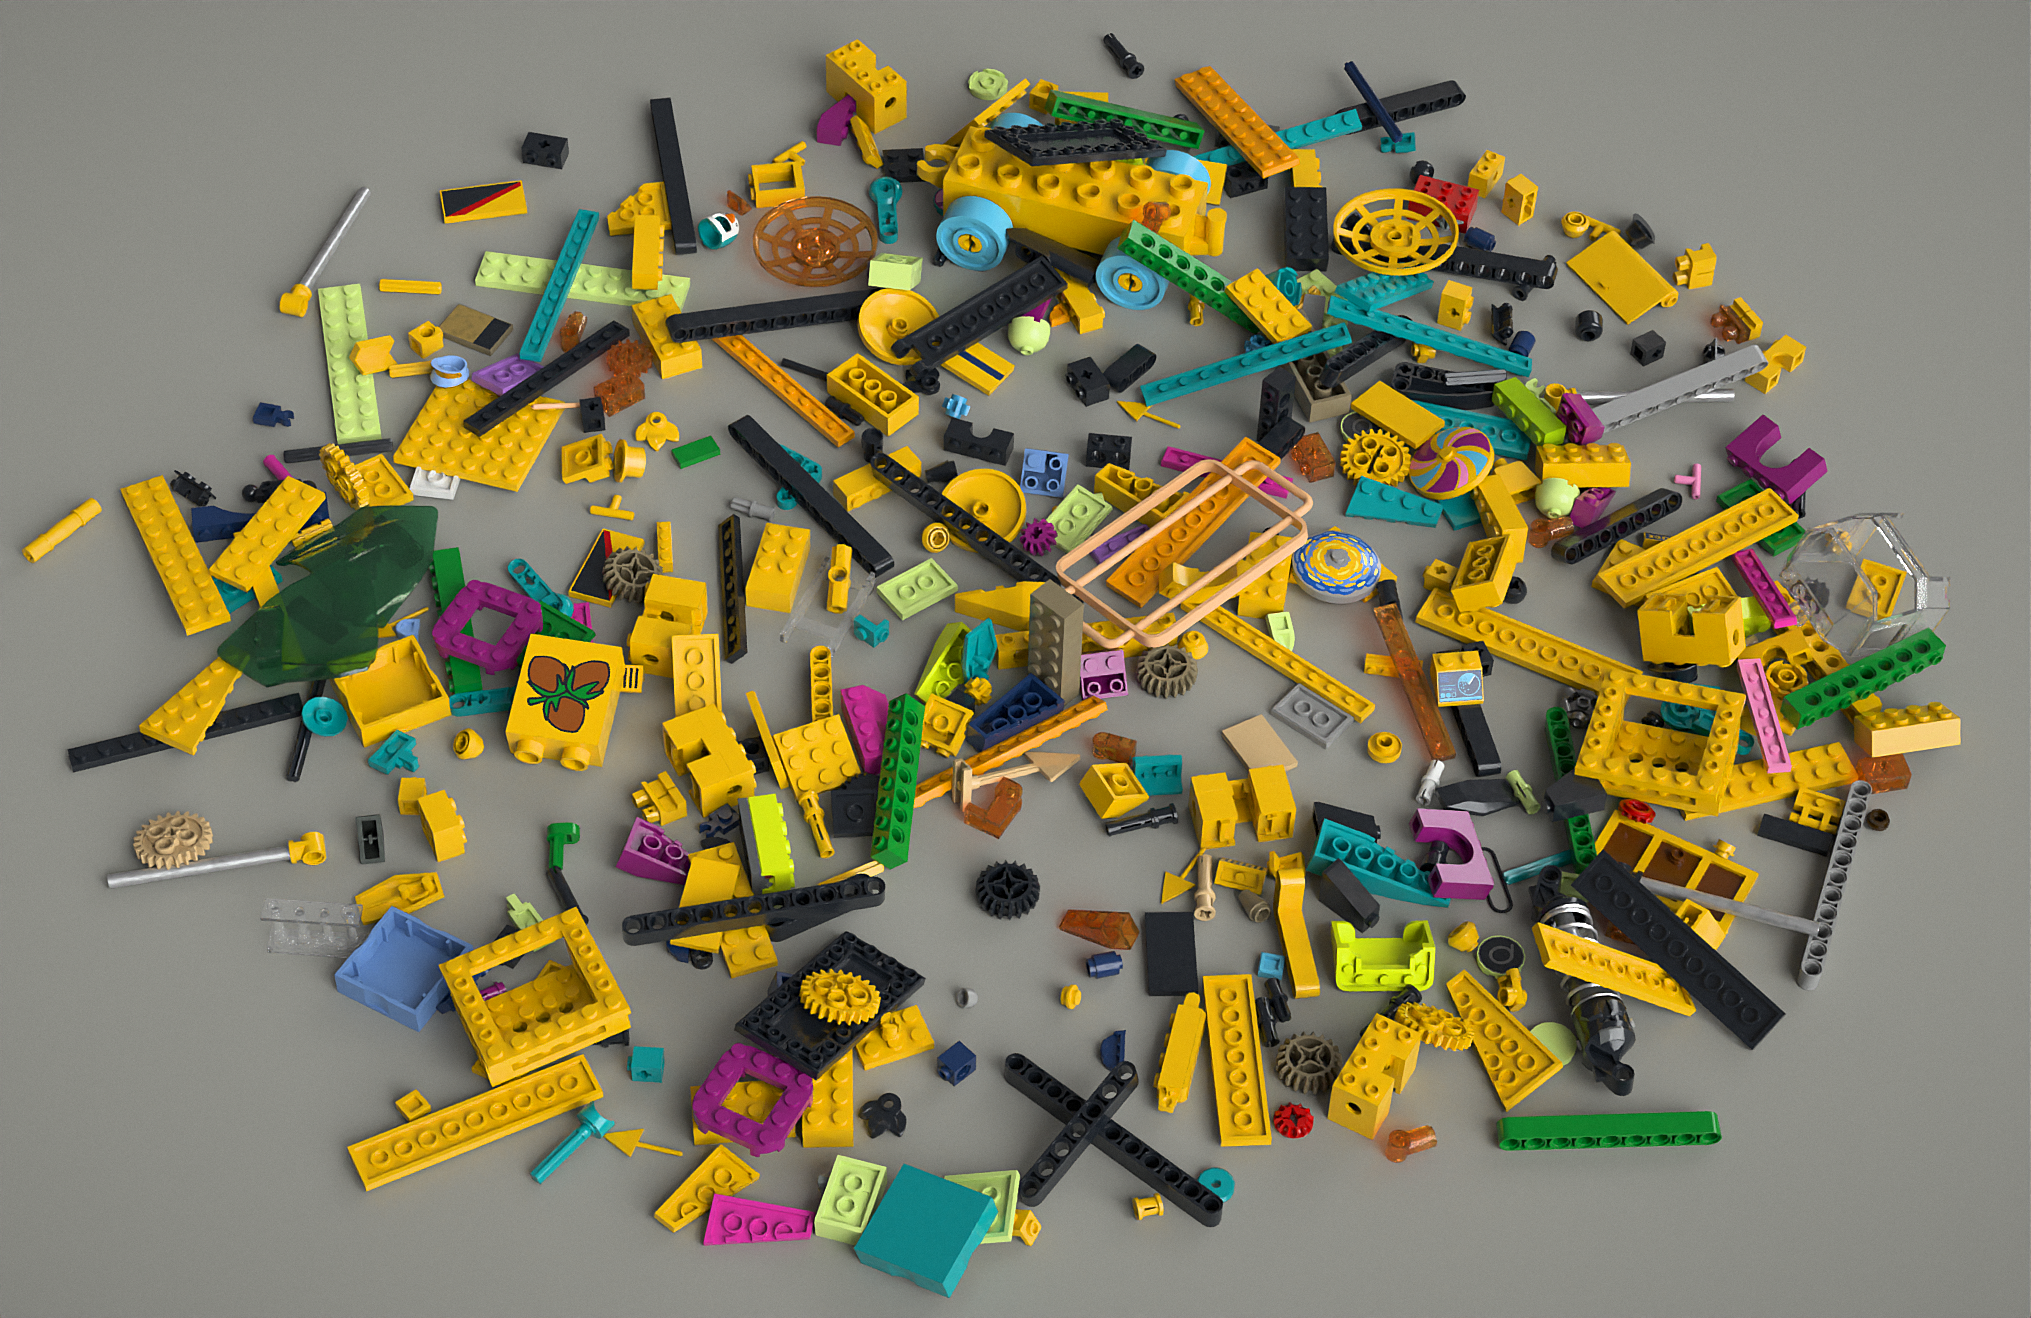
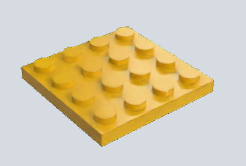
[943,78,1031,147]

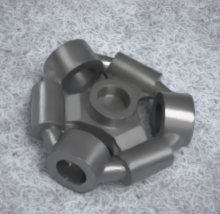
[1560,687,1598,728]

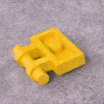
[1789,787,1846,835]

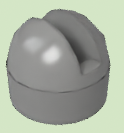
[957,988,978,1008]

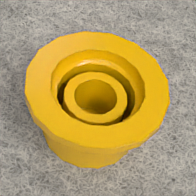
[613,439,646,483]

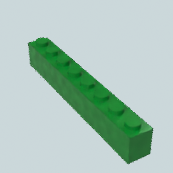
[1044,89,1205,149]
[429,547,483,694]

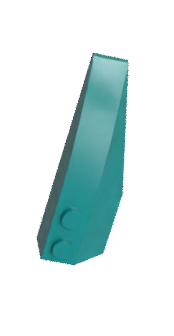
[1306,818,1451,908]

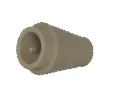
[1238,889,1271,923]

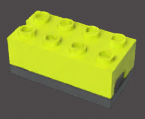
[738,793,795,896]

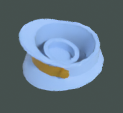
[430,355,469,388]

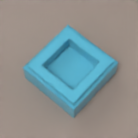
[1257,952,1285,980]

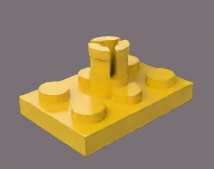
[854,1005,934,1070]

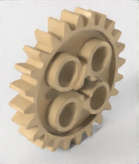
[133,811,213,870]

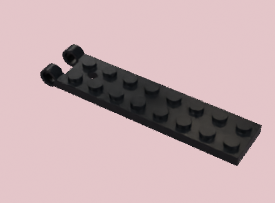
[890,256,1068,381]

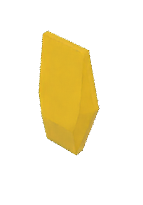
[355,872,445,925]

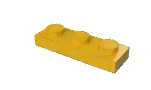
[850,115,883,169]

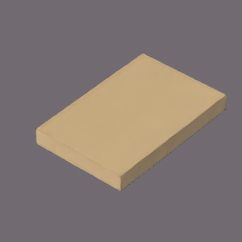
[1221,714,1298,772]

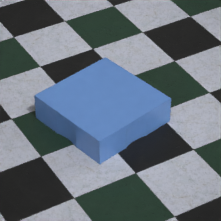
[334,906,473,1032]

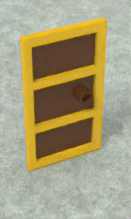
[1595,809,1759,935]

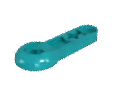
[868,177,903,244]
[508,558,574,617]
[449,685,517,717]
[1660,701,1755,755]

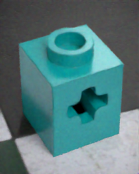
[627,1046,665,1083]

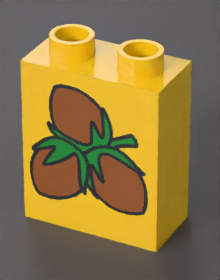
[505,634,626,771]

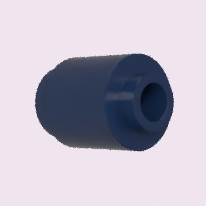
[1464,227,1496,252]
[1509,331,1536,357]
[1085,951,1123,979]

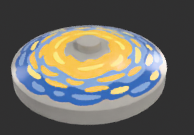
[1291,530,1381,604]

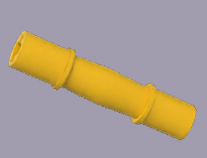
[22,498,102,563]

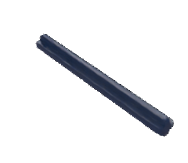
[1344,61,1403,143]

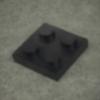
[882,148,926,183]
[831,788,878,838]

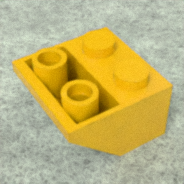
[1676,899,1726,950]

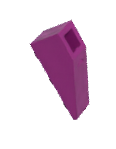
[817,94,856,146]
[1568,487,1616,528]

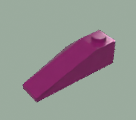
[616,817,690,885]

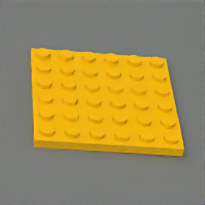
[393,379,565,492]

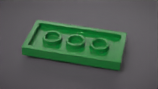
[1716,479,1808,557]

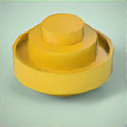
[1367,732,1402,763]

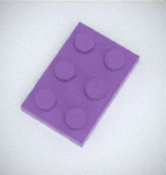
[472,353,544,396]

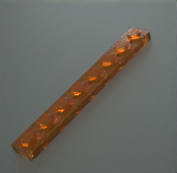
[1373,603,1456,763]

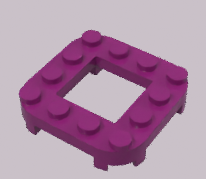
[432,580,543,675]
[692,1043,813,1157]

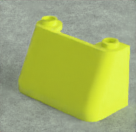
[1331,920,1435,991]

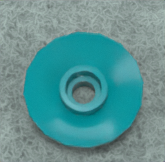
[301,697,348,737]

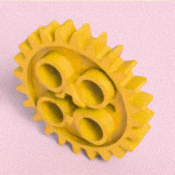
[1340,429,1411,487]
[319,443,370,511]
[799,969,881,1025]
[1394,1002,1474,1051]

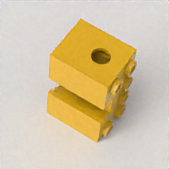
[826,39,907,134]
[627,574,708,678]
[1637,593,1746,667]
[662,703,757,818]
[1188,765,1296,850]
[1327,1013,1422,1140]

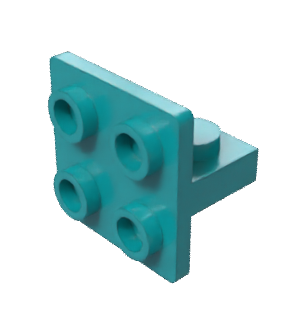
[1132,754,1183,796]

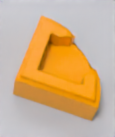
[1049,303,1070,328]

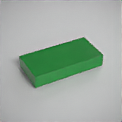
[671,435,721,469]

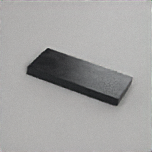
[1145,912,1198,996]

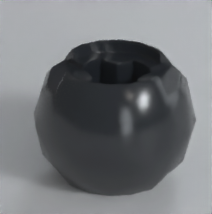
[1409,160,1434,184]
[1504,576,1527,604]

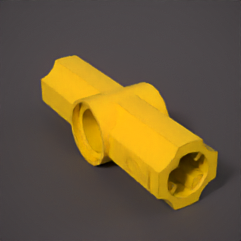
[827,544,852,614]

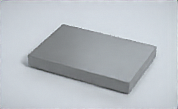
[1270,683,1354,749]

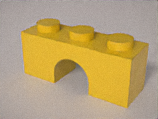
[1744,334,1806,394]
[1737,627,1813,672]

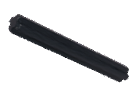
[283,438,393,463]

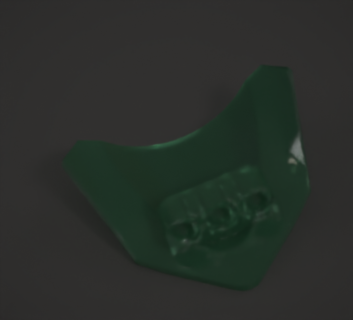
[276,505,438,628]
[217,557,379,688]

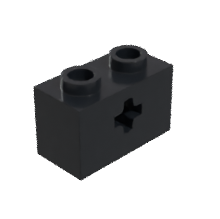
[521,132,569,169]
[1065,356,1110,407]

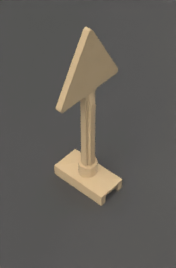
[952,752,1080,812]

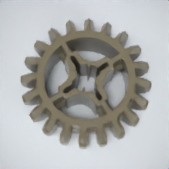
[602,546,663,604]
[1136,643,1198,699]
[1275,1031,1343,1095]

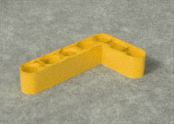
[1273,868,1320,999]

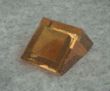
[727,190,752,216]

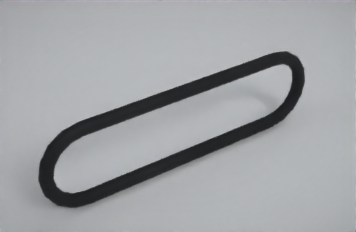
[1481,847,1513,913]

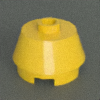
[1764,660,1808,701]

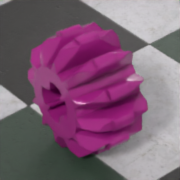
[1020,518,1058,556]

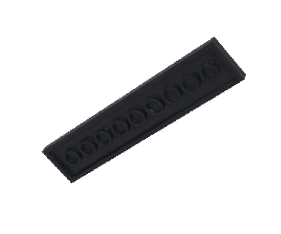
[1571,849,1786,1050]

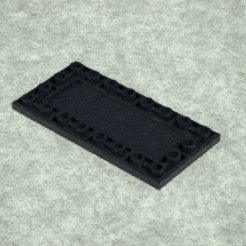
[984,119,1167,166]
[734,931,926,1080]

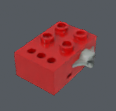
[1407,175,1479,234]

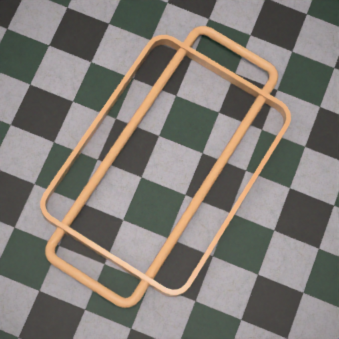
[1056,459,1313,649]

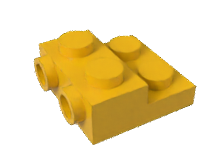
[562,434,613,484]
[921,693,974,758]

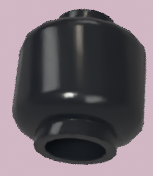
[1575,310,1603,342]

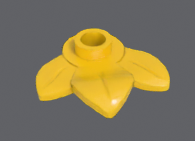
[635,412,679,451]

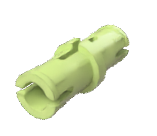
[1506,770,1541,814]

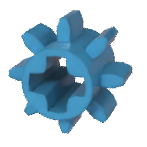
[1244,335,1270,353]
[942,394,970,419]

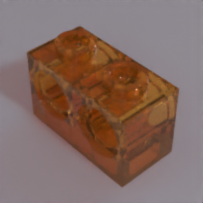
[594,369,645,417]

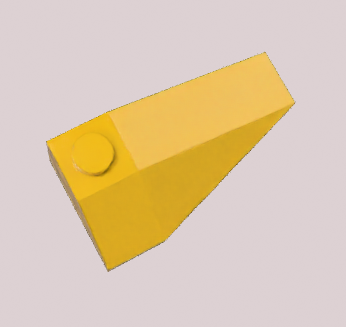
[955,581,1045,631]

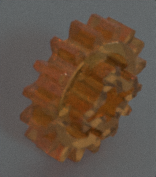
[606,339,653,379]

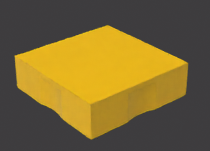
[327,635,451,748]

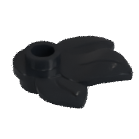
[902,368,940,395]
[858,1093,907,1139]

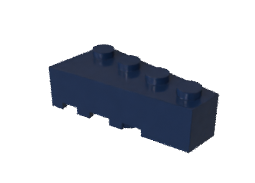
[965,673,1065,752]

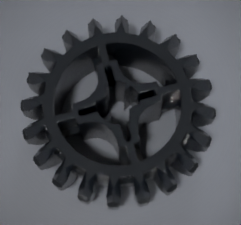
[975,860,1040,920]

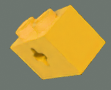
[1467,150,1505,198]
[1501,174,1538,226]
[1437,280,1474,331]

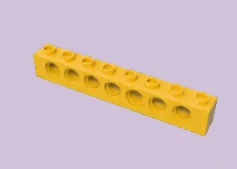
[1753,580,1883,726]
[995,612,1178,670]

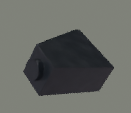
[1541,768,1607,822]
[1312,802,1381,843]
[1319,858,1380,933]

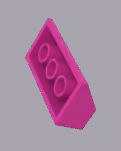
[841,685,889,774]

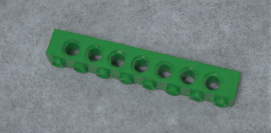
[1117,220,1260,335]
[1780,627,1946,730]
[870,693,925,870]

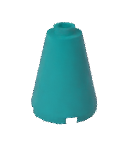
[1265,267,1302,306]

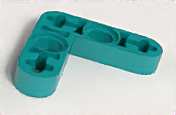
[776,444,822,510]

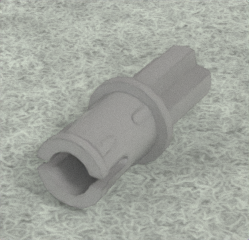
[731,497,775,521]

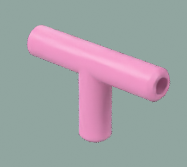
[1674,463,1701,500]

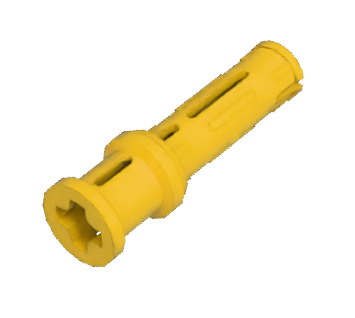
[798,791,835,858]

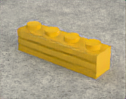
[657,521,673,573]
[1364,653,1423,681]

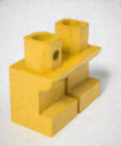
[1672,243,1717,289]
[631,771,687,826]

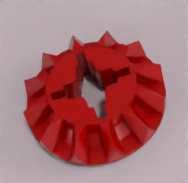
[1618,799,1656,824]
[1273,1101,1314,1138]

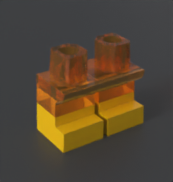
[1710,297,1763,344]

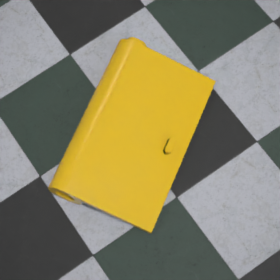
[1566,231,1678,325]

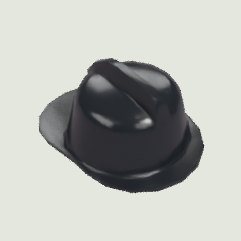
[1625,213,1655,249]
[1647,662,1698,683]

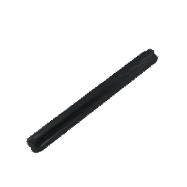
[286,670,327,782]

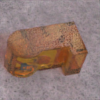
[1092,732,1137,767]

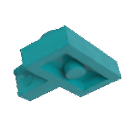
[368,730,420,775]

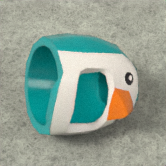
[698,213,739,250]

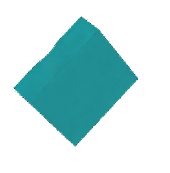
[854,1163,998,1298]

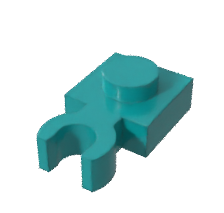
[1381,132,1416,153]

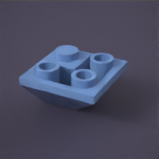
[1020,448,1069,498]

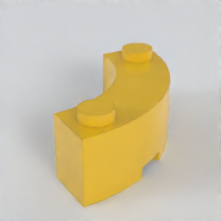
[1159,560,1255,604]

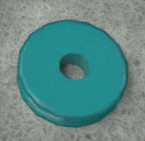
[1197,1167,1235,1202]

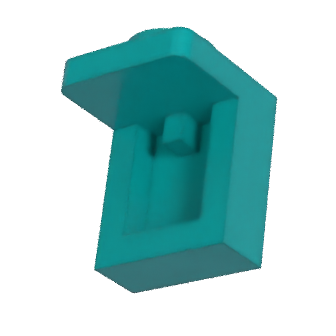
[854,614,890,648]

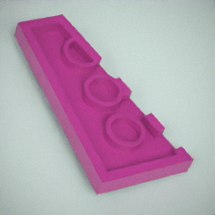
[703,1194,816,1246]

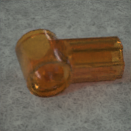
[1141,202,1171,234]
[560,311,587,353]
[1529,516,1574,548]
[1385,1125,1437,1163]

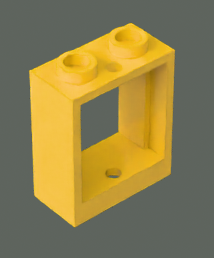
[748,161,805,208]

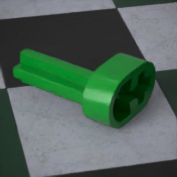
[546,822,580,873]

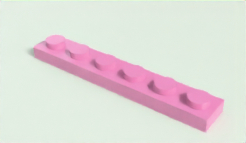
[1736,658,1792,773]

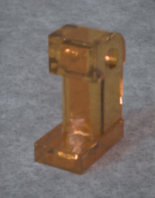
[964,776,1023,839]

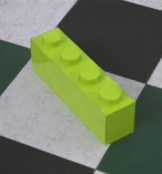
[1492,377,1567,446]

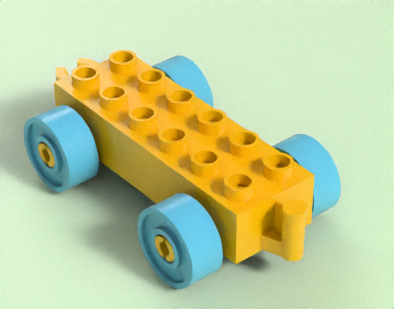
[917,113,1227,310]

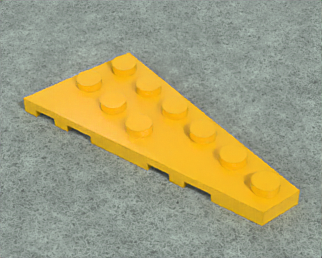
[139,646,250,756]
[1446,969,1563,1113]

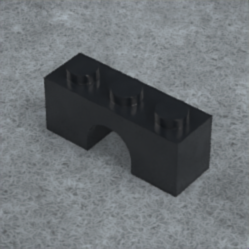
[944,418,1014,466]

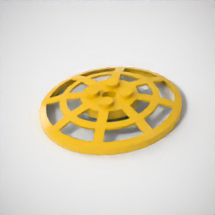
[1333,188,1459,275]

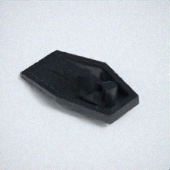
[1434,779,1520,816]

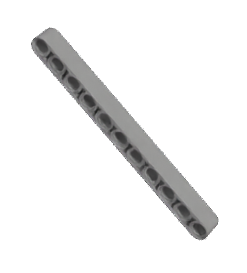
[1561,345,1769,446]
[1797,780,1872,991]

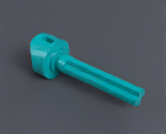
[530,1101,615,1184]

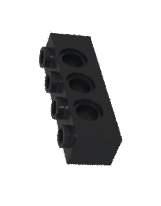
[1256,366,1296,442]

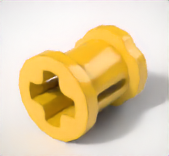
[1132,1193,1164,1220]

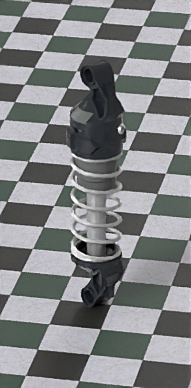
[1528,865,1636,1096]

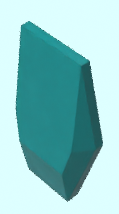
[961,618,998,684]

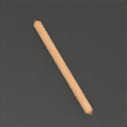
[531,402,580,409]

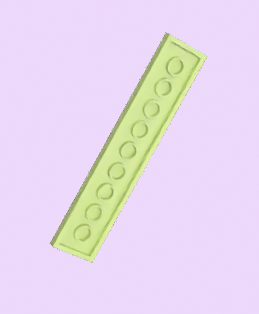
[475,251,690,312]
[318,284,382,444]

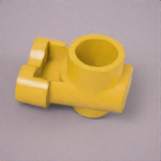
[1411,341,1436,363]
[1497,968,1527,1012]

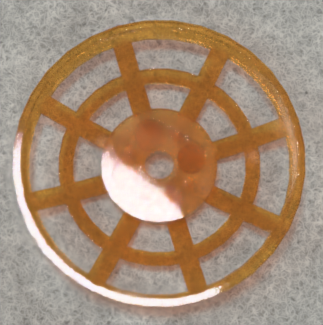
[753,196,878,287]

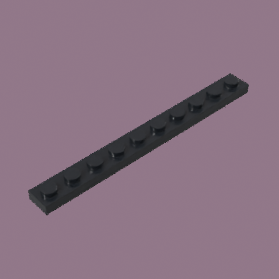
[463,320,630,437]
[67,693,303,773]

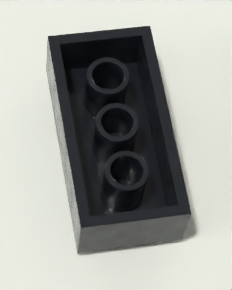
[1283,187,1329,272]

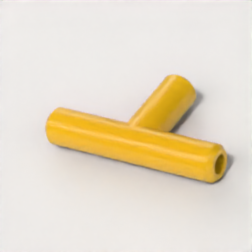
[772,141,806,166]
[1585,215,1621,241]
[590,495,634,520]

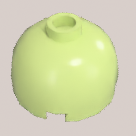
[1008,316,1051,355]
[1535,478,1580,520]

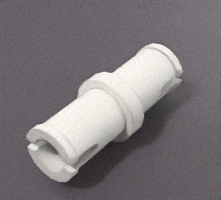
[1416,760,1445,805]

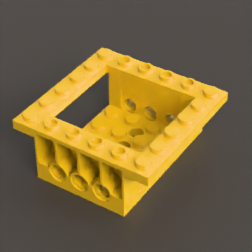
[1575,668,1746,817]
[438,907,631,1087]

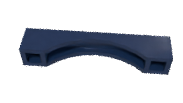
[191,492,330,543]

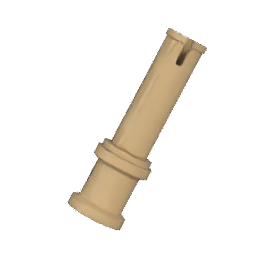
[1194,854,1216,921]

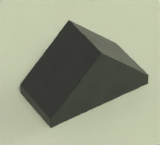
[356,814,385,864]

